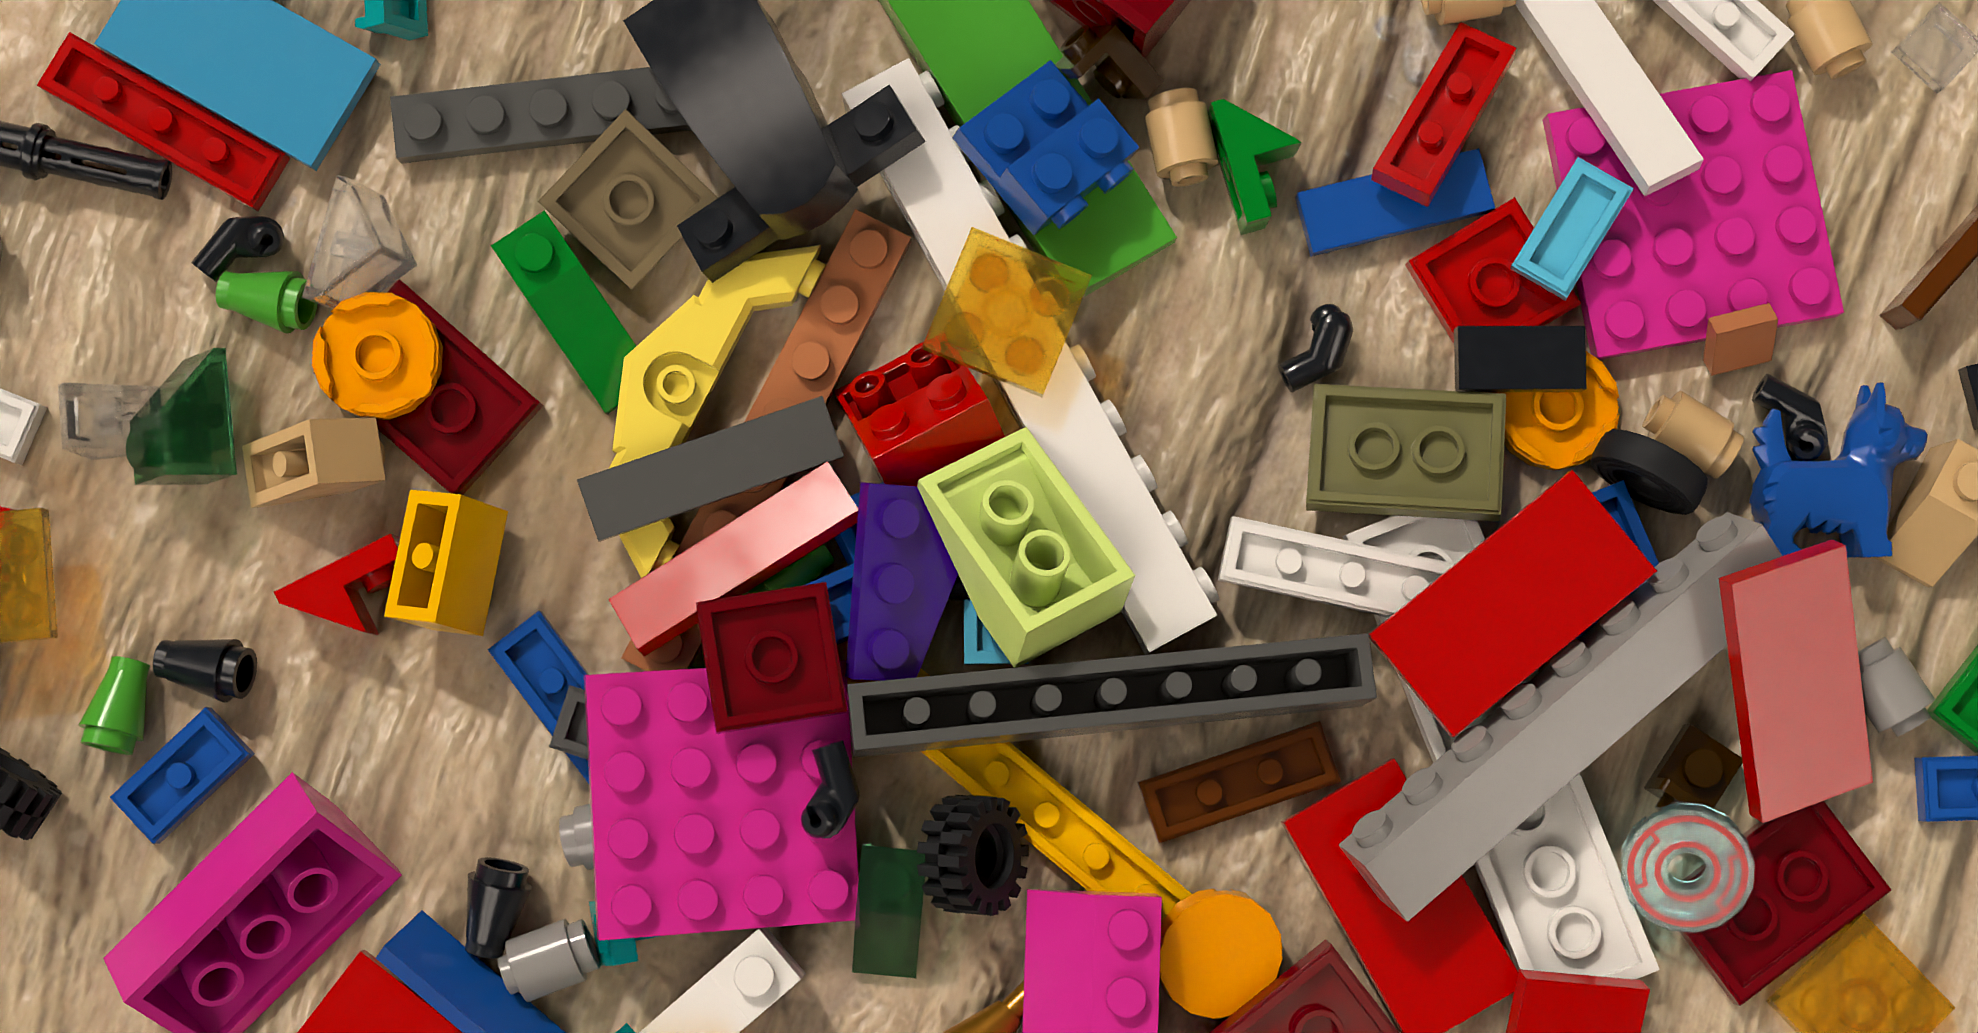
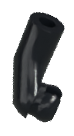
[191,216,284,282]
[1278,304,1353,393]
[1752,374,1828,461]
[801,740,860,838]

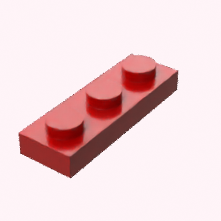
[1371,22,1517,207]

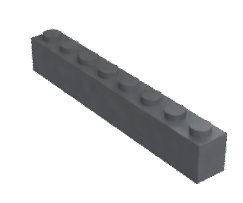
[847,633,1377,758]

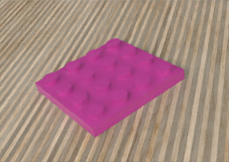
[1542,70,1844,360]
[584,660,861,941]

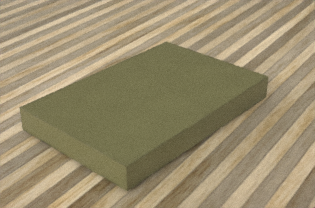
[1306,384,1506,522]

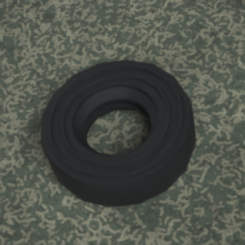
[1591,429,1708,515]

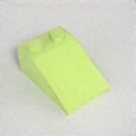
[917,427,1135,668]

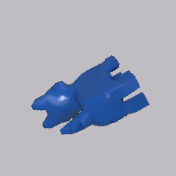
[1749,382,1928,558]

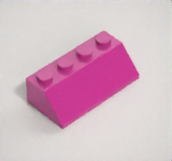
[103,772,402,1033]
[1022,889,1162,1033]

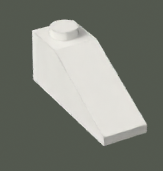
[639,927,806,1033]

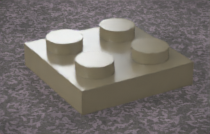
[538,109,718,290]

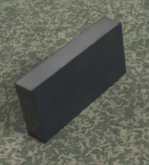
[1454,326,1587,392]

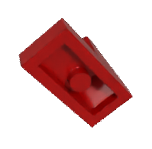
[274,533,400,635]

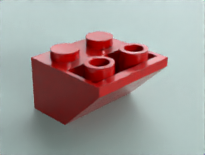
[834,333,1005,486]

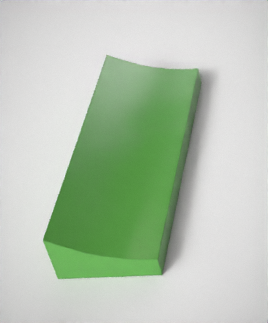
[878,0,1177,306]

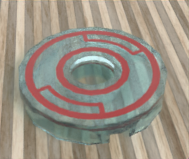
[1621,802,1755,933]

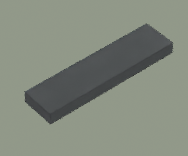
[577,396,844,542]

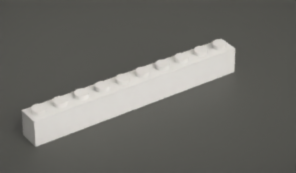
[842,58,1219,655]

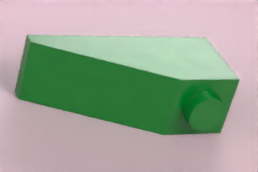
[491,210,636,414]

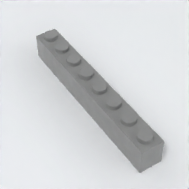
[1339,512,1782,922]

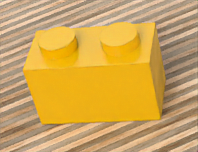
[384,490,508,636]

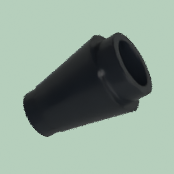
[153,639,257,703]
[465,857,532,959]

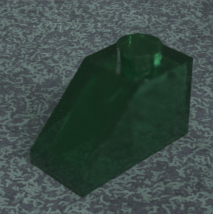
[126,348,237,485]
[852,843,926,979]

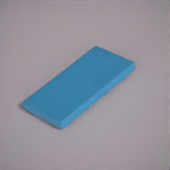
[94,0,381,171]

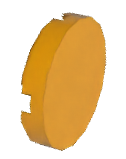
[312,292,443,420]
[1494,351,1620,471]
[1159,888,1283,1019]

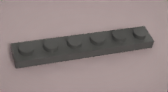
[390,67,692,164]

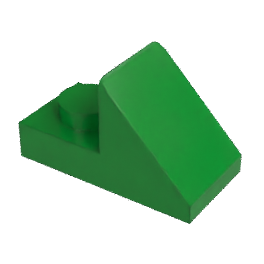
[1208,99,1302,235]

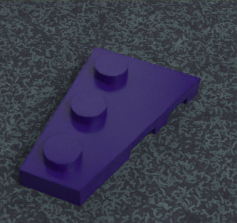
[845,482,958,681]

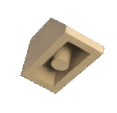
[242,417,385,508]
[1874,439,1978,588]

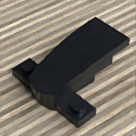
[623,0,926,283]

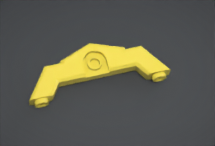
[609,245,826,578]

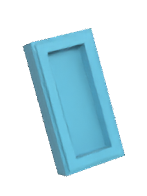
[1510,157,1634,301]

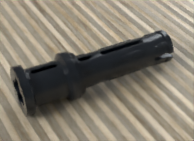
[0,121,172,200]

